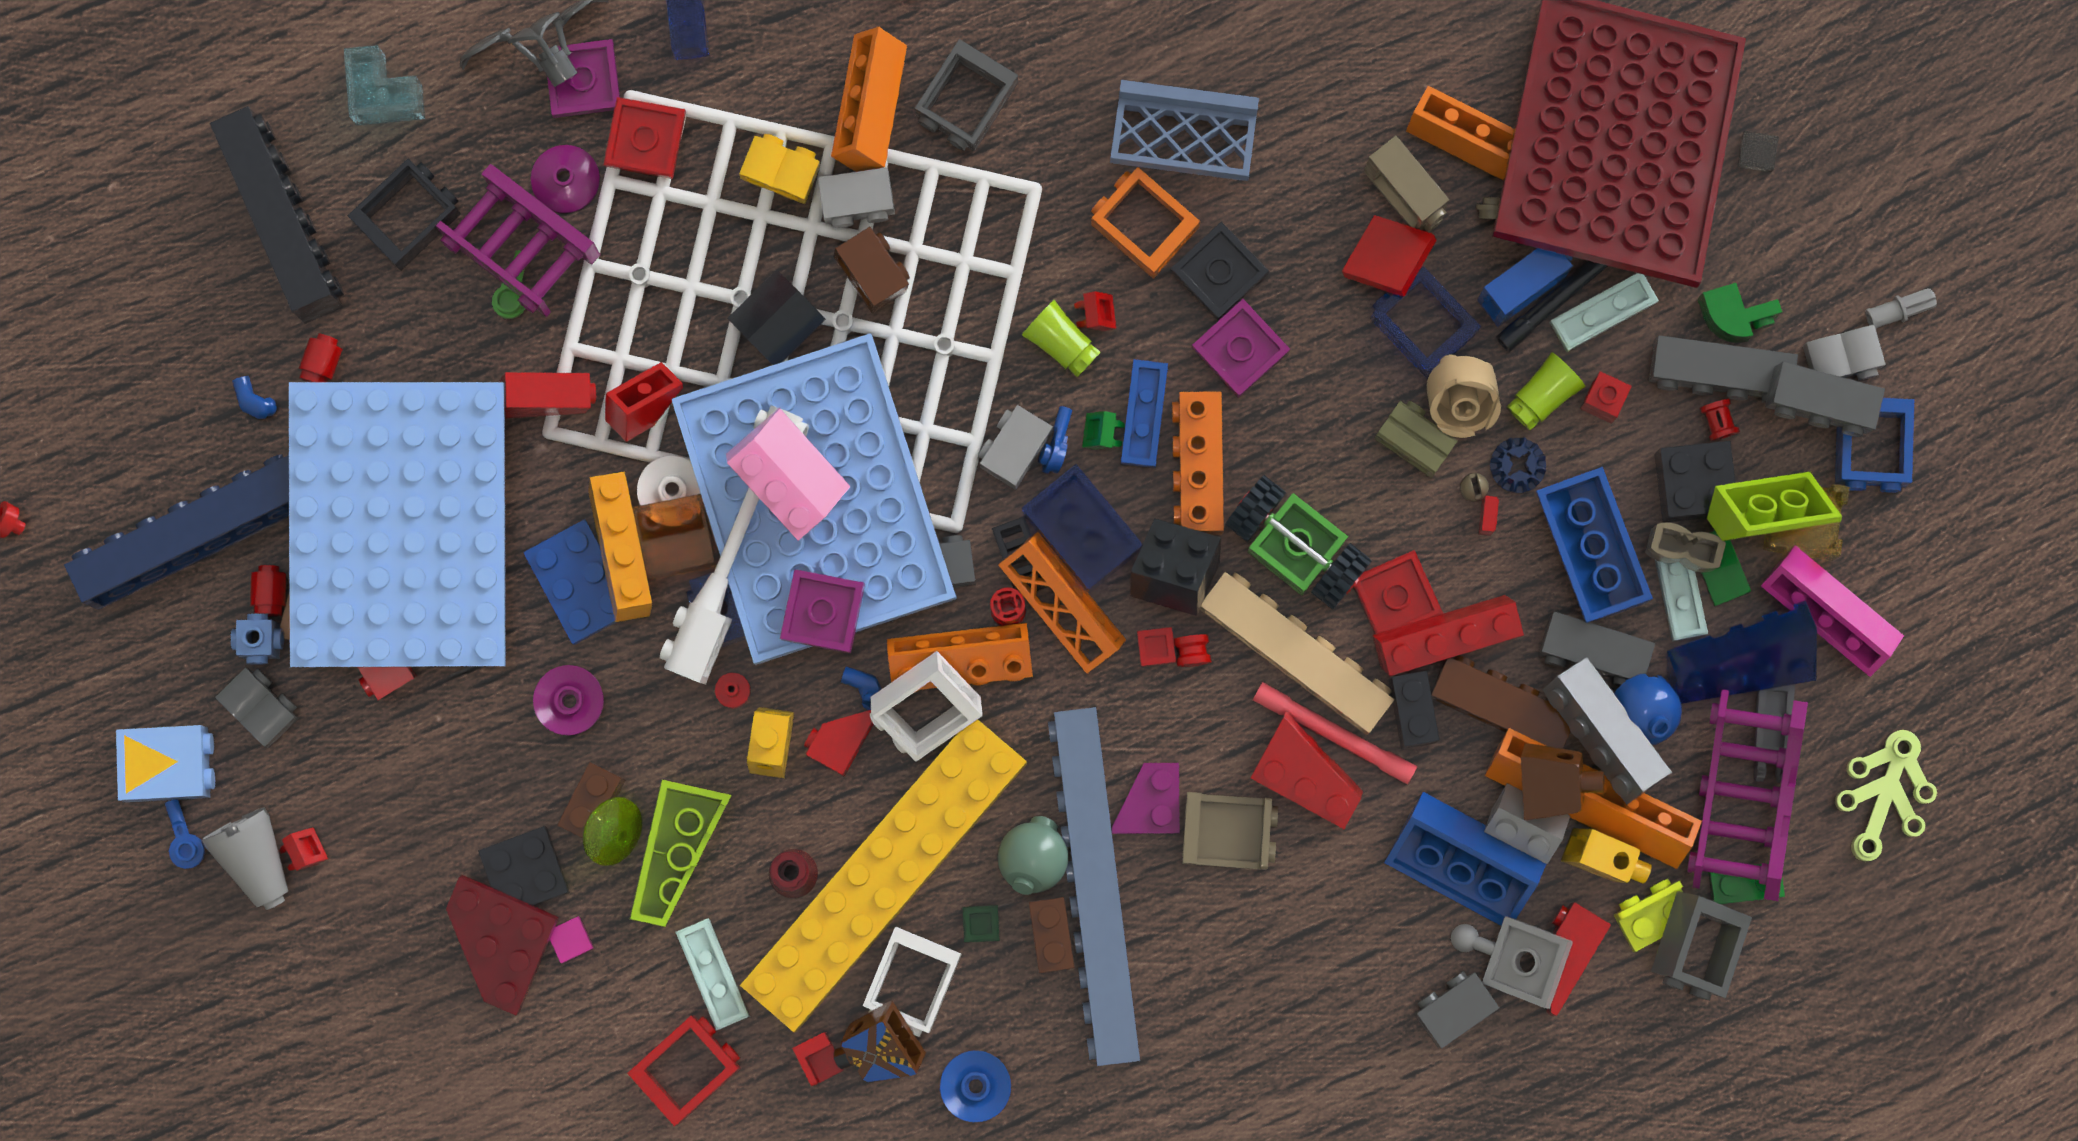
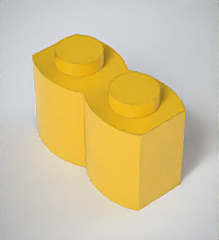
[739,134,820,204]

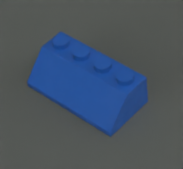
[1536,467,1653,623]
[1384,792,1546,926]

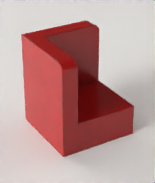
[792,1032,844,1087]

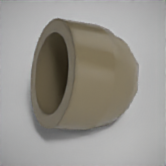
[1460,473,1489,502]

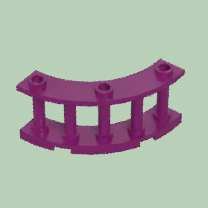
[1687,690,1808,901]

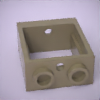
[1364,136,1449,232]

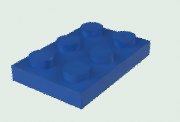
[523,519,616,645]

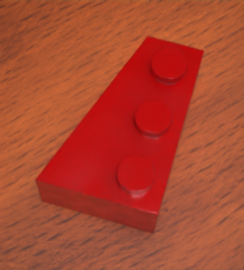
[1251,711,1363,829]

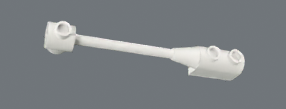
[660,406,809,685]

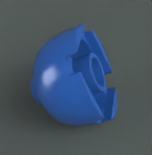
[1614,674,1682,745]

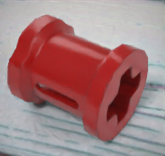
[1699,399,1740,442]

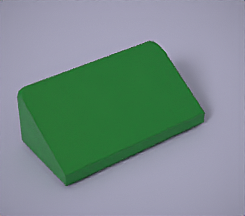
[1701,531,1751,606]

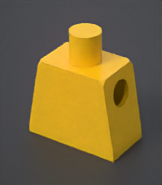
[747,707,794,778]
[1561,828,1652,884]

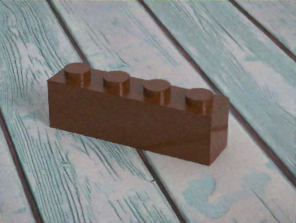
[1431,655,1571,749]

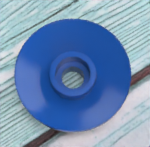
[940,1051,1011,1122]

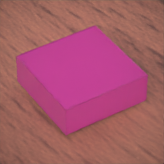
[550,916,594,964]

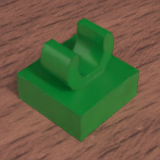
[1082,411,1125,450]

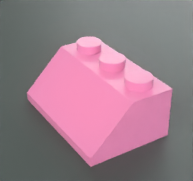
[726,407,850,541]

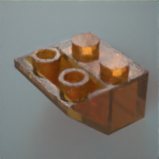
[632,494,717,581]

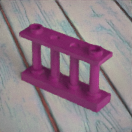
[436,164,601,317]

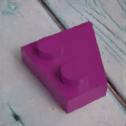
[1111,763,1180,834]

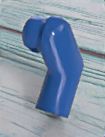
[232,376,277,419]
[841,666,882,710]

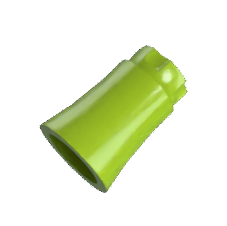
[1021,300,1100,377]
[1507,352,1586,431]

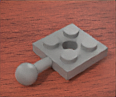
[1451,916,1573,1009]

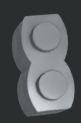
[1803,325,1886,381]

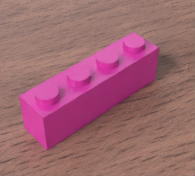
[1761,545,1904,677]

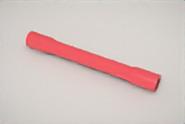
[1253,682,1417,785]

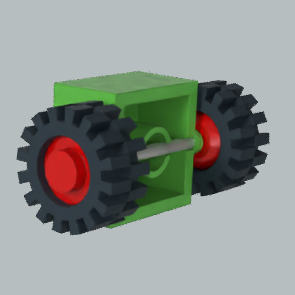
[1225,475,1372,610]

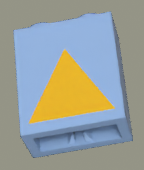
[116,725,215,802]

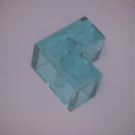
[344,45,425,126]

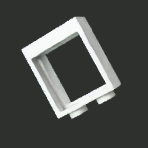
[870,651,983,762]
[863,927,962,1037]

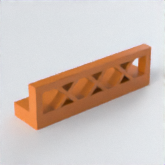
[998,531,1126,673]

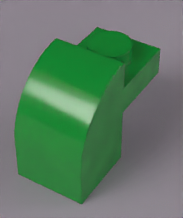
[1698,283,1782,343]

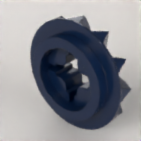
[1490,437,1546,493]

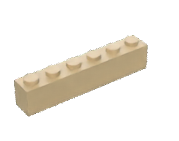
[1200,572,1395,736]

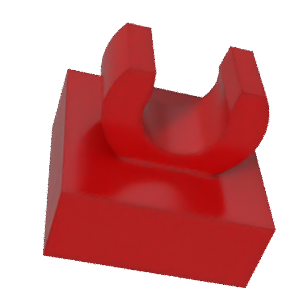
[1074,291,1116,331]
[279,827,328,871]

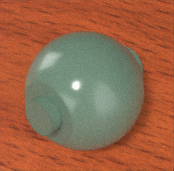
[997,816,1068,895]

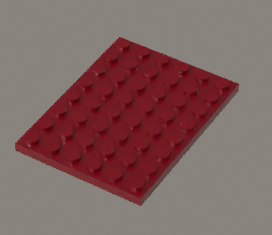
[1492,0,1746,288]

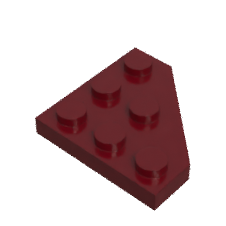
[446,875,559,1016]

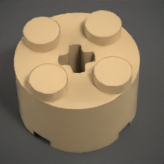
[1427,355,1501,438]

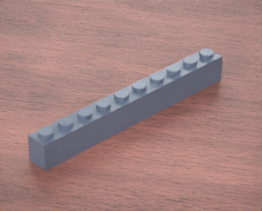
[1048,707,1140,1066]

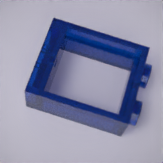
[1370,266,1481,379]

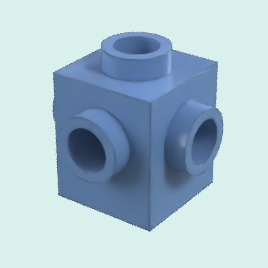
[231,614,284,665]

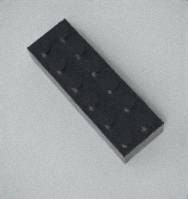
[210,106,344,324]

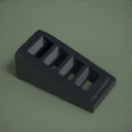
[992,516,1049,596]

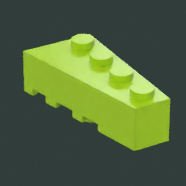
[629,780,732,927]

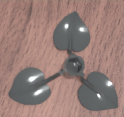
[460,0,608,87]

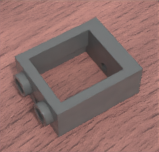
[915,39,1018,152]
[1651,891,1752,1001]

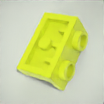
[1614,878,1683,952]

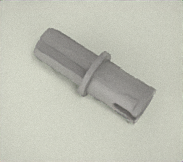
[1865,288,1937,329]

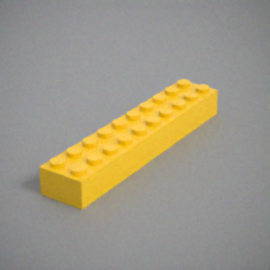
[740,719,1027,1032]

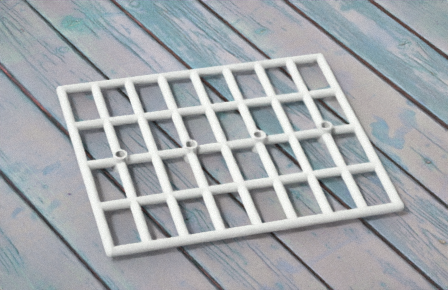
[542,90,1042,533]

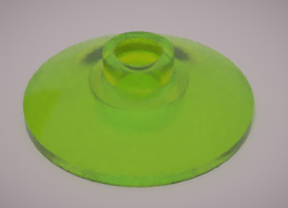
[583,797,642,866]

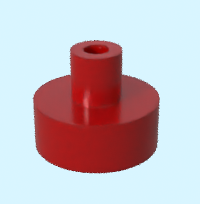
[0,501,26,539]
[715,673,751,709]

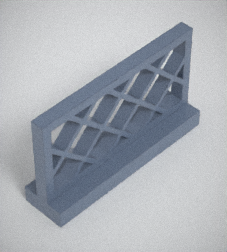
[1110,80,1259,181]

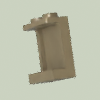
[1182,792,1278,870]

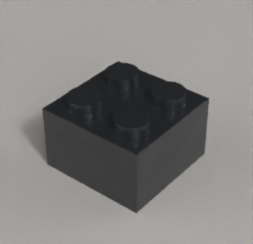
[1654,441,1736,523]
[1130,518,1221,616]

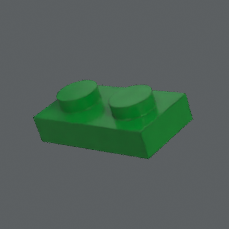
[1708,863,1785,904]

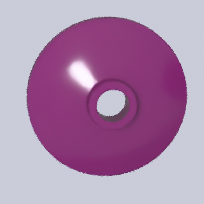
[531,145,600,213]
[533,665,604,736]

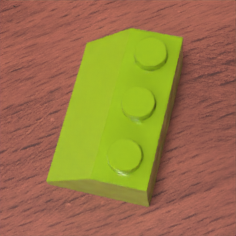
[1707,472,1842,541]

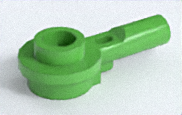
[492,250,525,319]

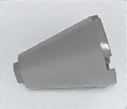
[202,807,288,910]

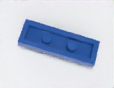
[1121,359,1168,468]

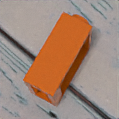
[1091,167,1200,279]

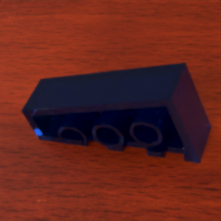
[1667,600,1817,704]

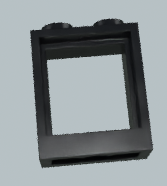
[347,158,461,271]

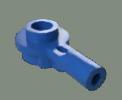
[1038,406,1072,474]
[165,799,205,869]

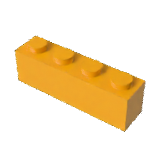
[588,472,652,622]

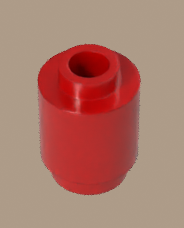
[299,333,343,382]
[250,565,286,617]

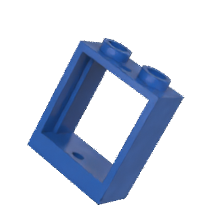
[1477,248,1573,327]
[1835,398,1914,493]

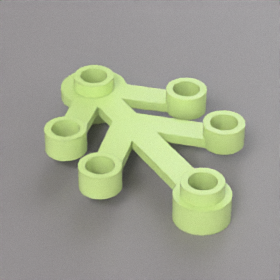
[1835,730,1937,861]

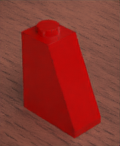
[498,372,596,419]

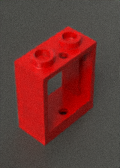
[627,1015,741,1127]

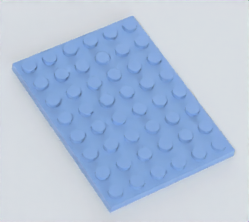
[671,333,957,665]
[289,382,506,667]

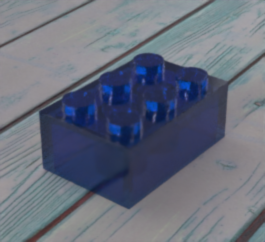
[1022,464,1143,593]

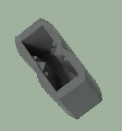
[215,667,299,748]

